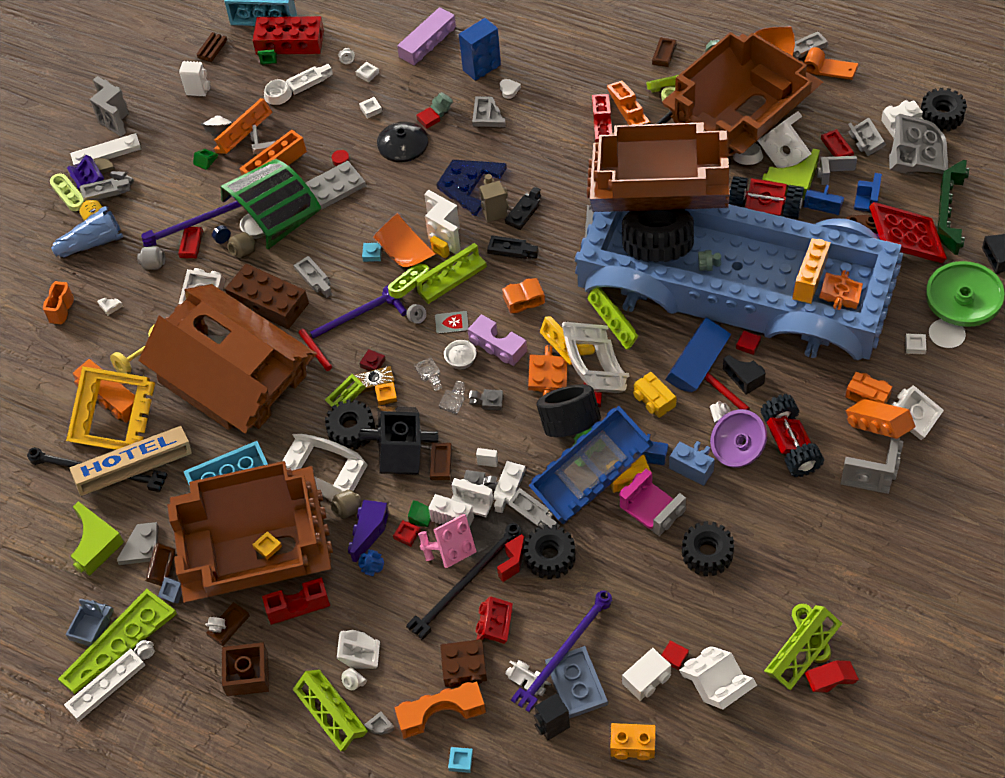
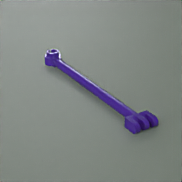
[141,188,268,247]
[511,590,612,713]

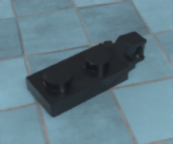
[505,187,541,230]
[487,235,539,259]

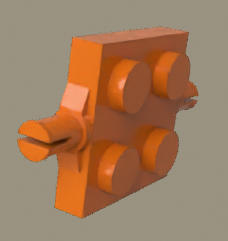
[819,270,863,310]
[528,345,567,396]

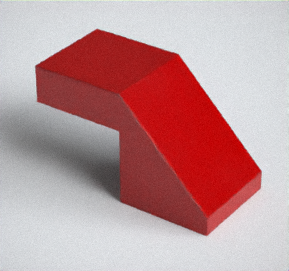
[497,534,525,582]
[805,660,859,693]

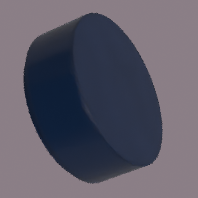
[212,225,231,244]

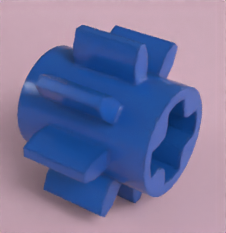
[358,549,384,576]

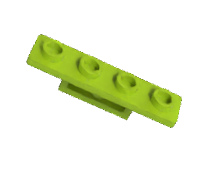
[587,287,638,349]

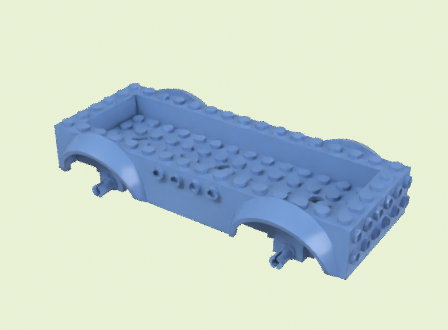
[575,204,903,360]

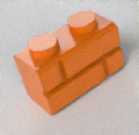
[845,372,893,404]

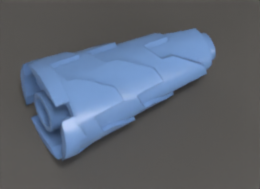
[51,206,123,258]

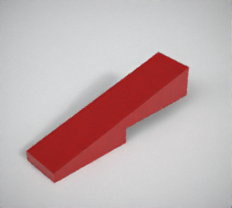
[592,94,612,142]

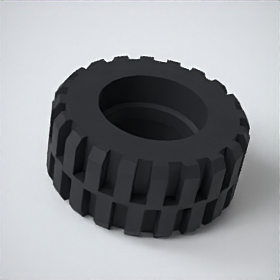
[622,209,694,262]

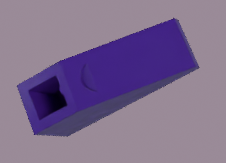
[348,500,389,562]

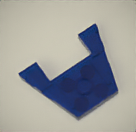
[437,160,507,216]

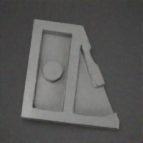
[472,97,506,127]
[117,522,158,565]

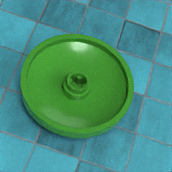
[926,261,1005,327]

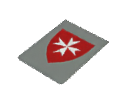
[435,311,468,333]

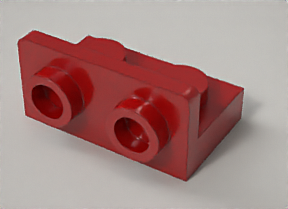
[475,596,513,644]

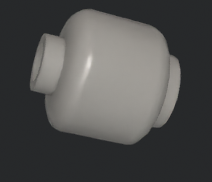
[137,246,165,270]

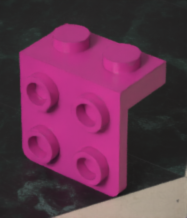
[619,469,673,529]

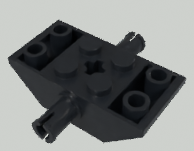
[359,406,438,475]

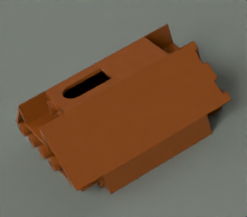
[662,32,823,157]
[587,122,730,212]
[138,284,318,434]
[167,461,333,603]

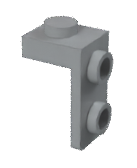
[250,125,275,155]
[817,156,857,185]

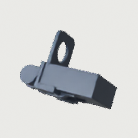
[66,599,113,646]

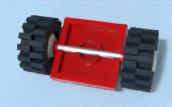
[729,176,804,219]
[760,394,824,477]

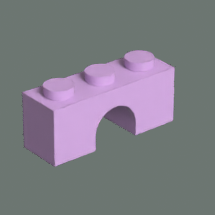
[468,314,527,366]

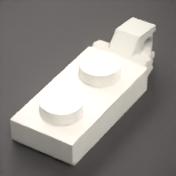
[286,64,333,95]
[493,461,526,513]

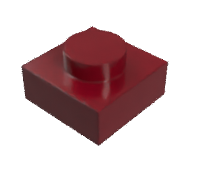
[359,349,386,371]

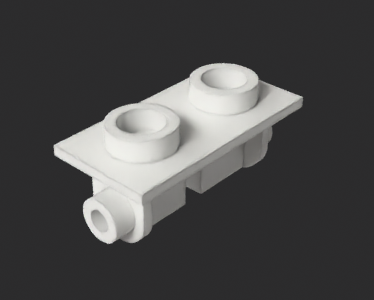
[506,660,551,696]

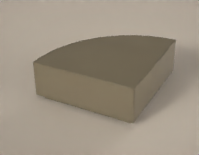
[94,158,115,174]

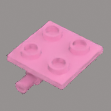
[418,514,477,568]

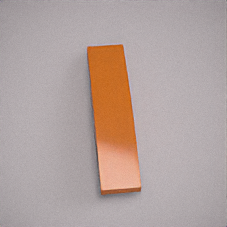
[607,81,651,125]

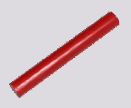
[298,329,332,371]
[704,372,750,410]

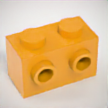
[610,723,655,761]

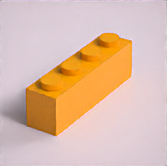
[792,238,831,304]

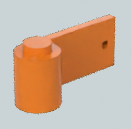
[803,47,858,80]

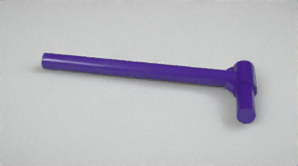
[310,285,407,339]

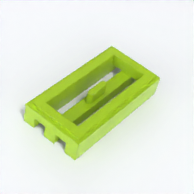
[325,374,366,407]

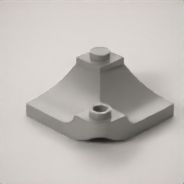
[889,114,948,174]

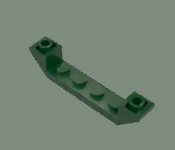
[937,160,969,255]

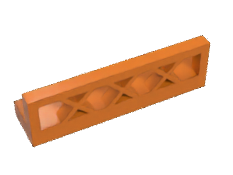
[213,98,273,154]

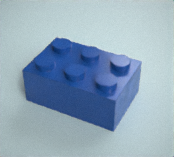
[459,18,501,81]

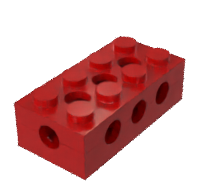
[253,16,324,54]

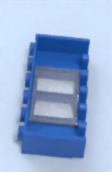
[529,406,654,524]

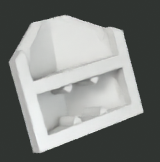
[337,630,380,669]

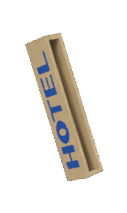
[70,426,192,496]

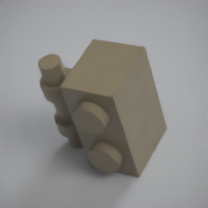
[479,174,509,222]

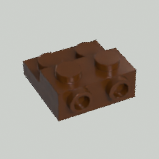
[440,639,487,687]

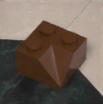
[222,642,269,697]

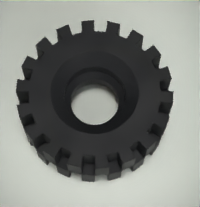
[921,88,967,132]
[325,399,375,450]
[682,521,734,576]
[524,525,576,579]

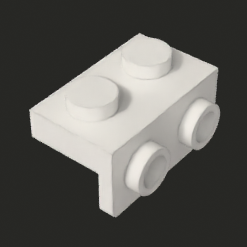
[452,478,493,517]

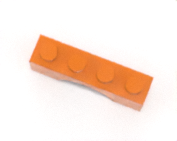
[394,682,486,739]

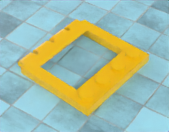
[66,366,155,450]

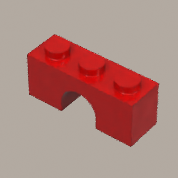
[262,577,330,625]

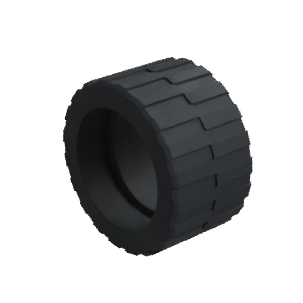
[536,384,601,437]

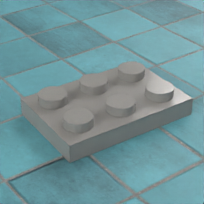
[306,161,366,210]

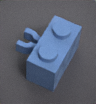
[669,441,714,486]

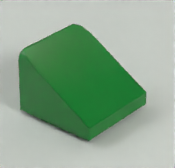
[258,50,277,65]
[193,149,218,170]
[408,500,431,527]

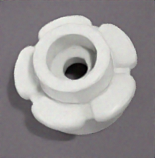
[338,48,355,64]
[205,617,226,633]
[134,640,155,660]

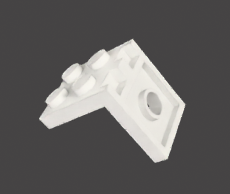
[757,111,812,168]

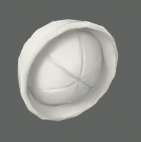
[264,79,292,105]
[732,143,763,165]
[240,212,270,239]
[444,340,477,370]

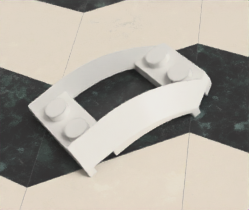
[562,322,630,393]
[283,434,367,502]

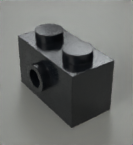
[534,693,570,740]

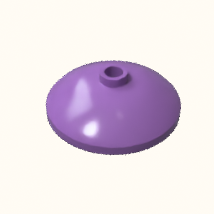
[710,409,767,468]

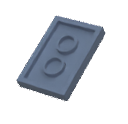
[545,646,608,718]

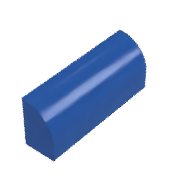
[665,317,731,392]

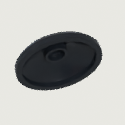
[377,122,428,162]

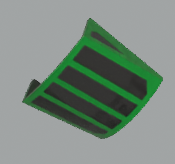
[220,159,321,250]

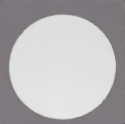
[929,319,966,348]

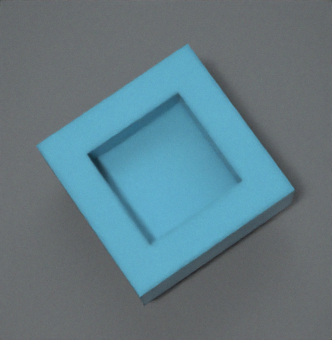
[362,243,382,262]
[448,747,473,773]

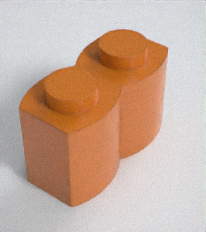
[502,278,545,313]
[43,281,74,324]

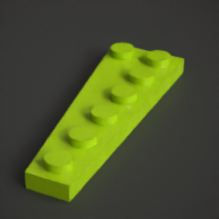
[58,589,177,694]

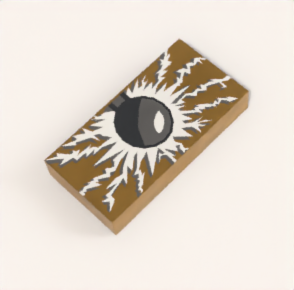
[354,366,395,393]

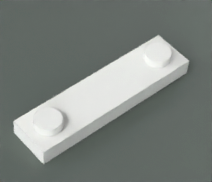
[70,133,141,167]
[64,649,145,722]

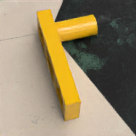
[540,316,595,365]

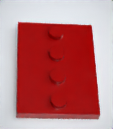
[869,202,947,263]

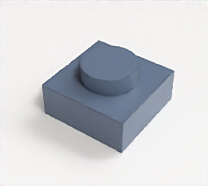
[158,577,182,603]

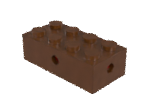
[225,264,309,329]

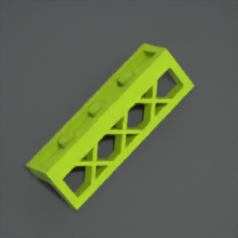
[415,243,487,304]
[764,605,843,690]
[293,670,368,751]

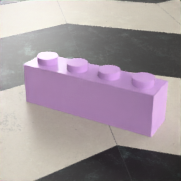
[397,7,456,65]

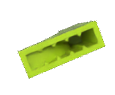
[762,149,820,200]
[71,501,124,576]

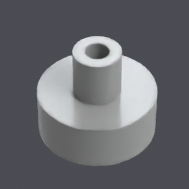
[407,304,426,323]

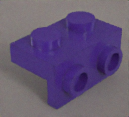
[67,155,104,190]

